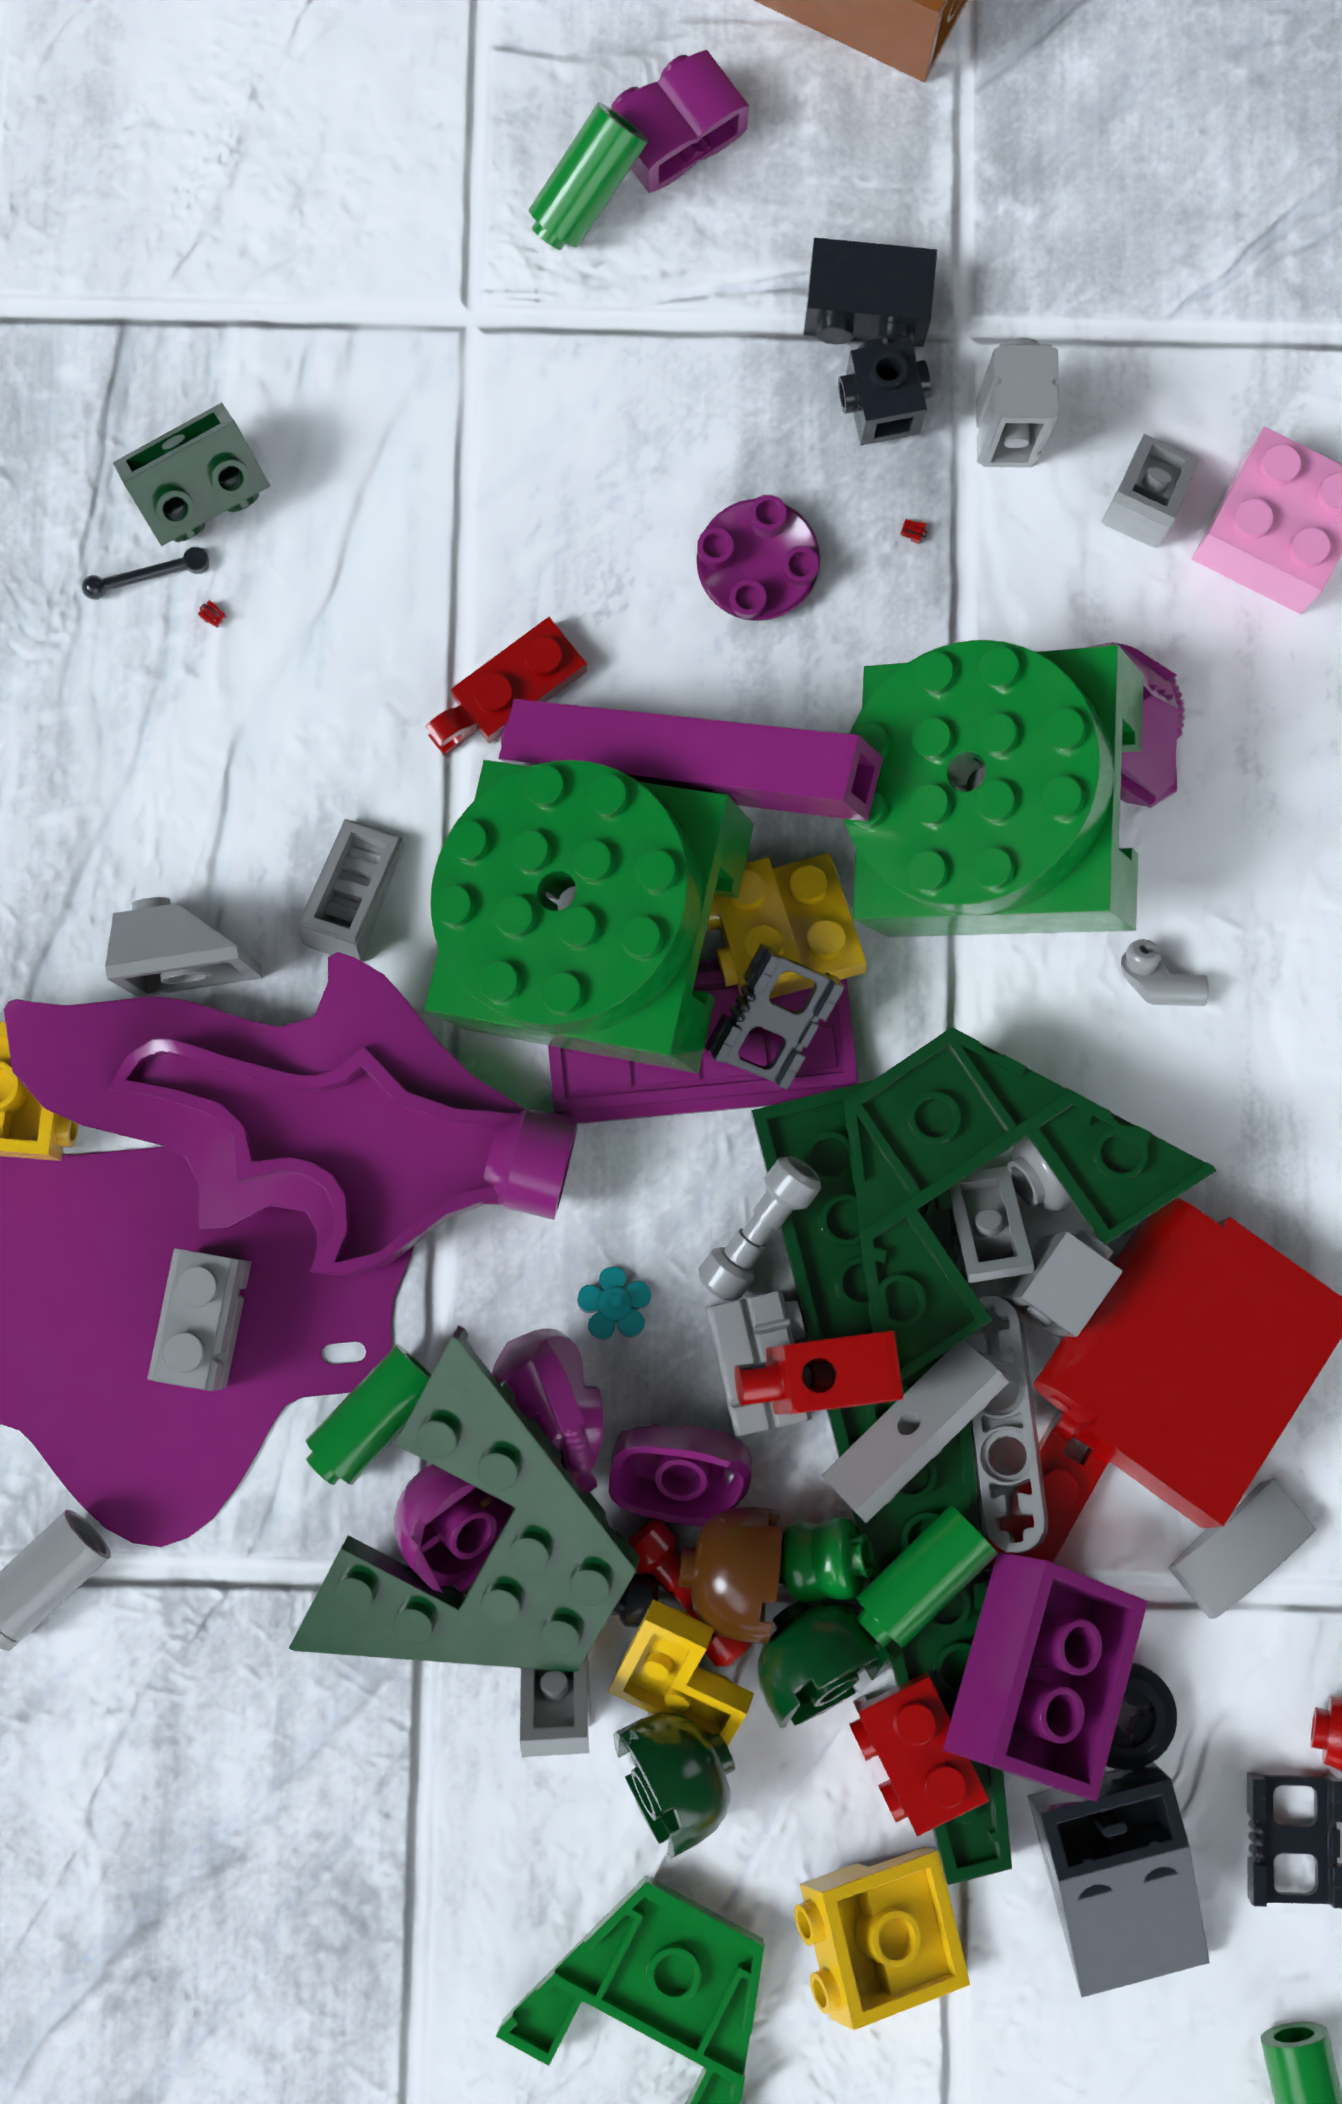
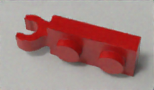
[425,617,587,756]

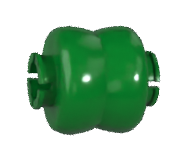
[779,1517,874,1604]

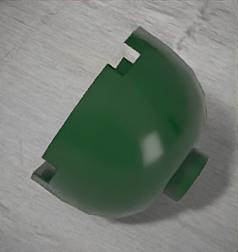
[758,1602,894,1728]
[613,1713,735,1859]

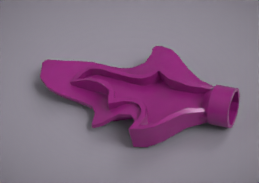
[3,952,579,1277]

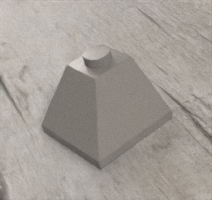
[105,897,263,998]

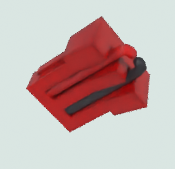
[900,519,928,544]
[198,600,227,628]

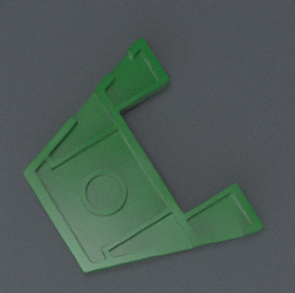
[496,1875,765,2104]

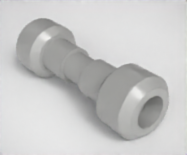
[699,1156,821,1301]

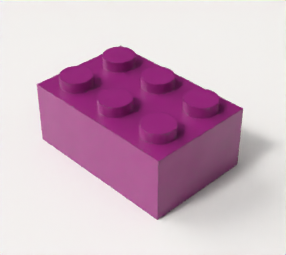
[943,1552,1148,1802]

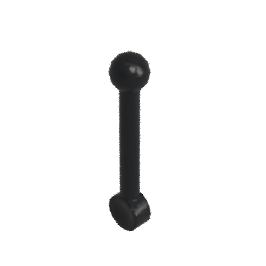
[82,547,210,600]

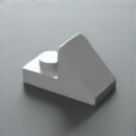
[1102,434,1200,548]
[950,1166,1034,1283]
[520,1655,592,1757]

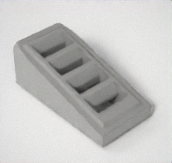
[297,819,404,961]

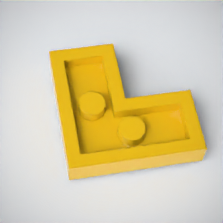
[607,1599,754,1747]

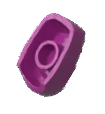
[608,1424,752,1526]

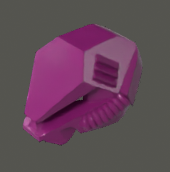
[1089,642,1185,808]
[492,1328,604,1494]

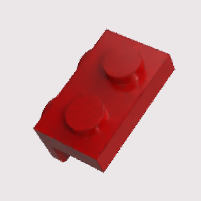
[849,1672,989,1837]

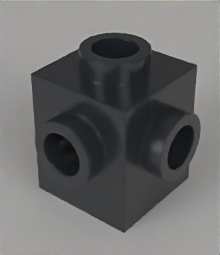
[838,338,931,446]

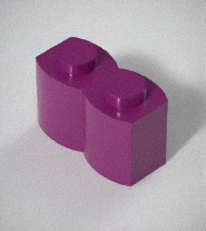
[611,50,749,193]

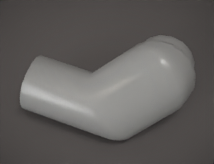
[1121,939,1209,1006]

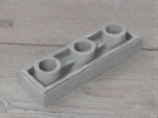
[821,1339,1009,1523]

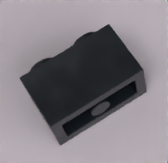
[803,237,937,347]

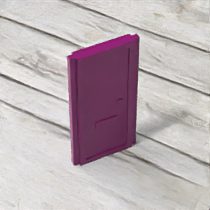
[548,959,858,1125]

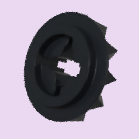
[1106,1662,1177,1770]

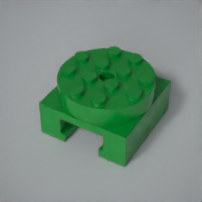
[844,640,1144,937]
[424,760,754,1074]

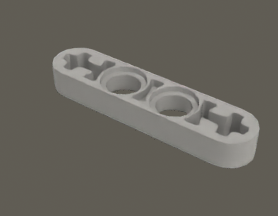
[964,1296,1048,1554]

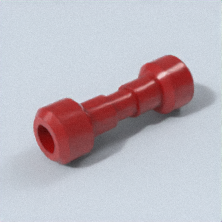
[627,1519,754,1667]

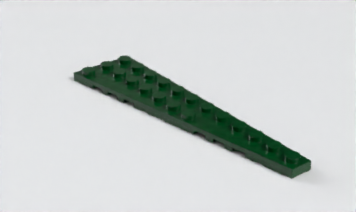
[751,1080,1012,1885]

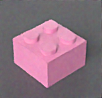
[1191,426,1342,615]

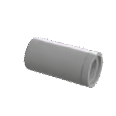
[0,1510,111,1651]

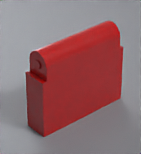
[1033,1197,1342,1528]

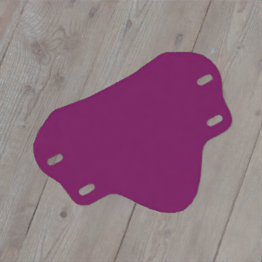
[0,1147,414,1547]

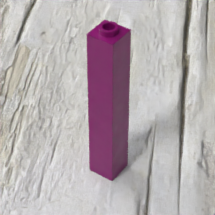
[498,699,883,822]

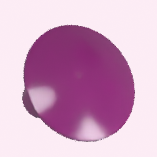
[696,495,820,621]

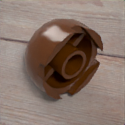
[678,1507,782,1644]

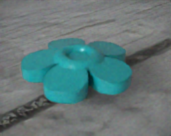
[577,1267,651,1340]

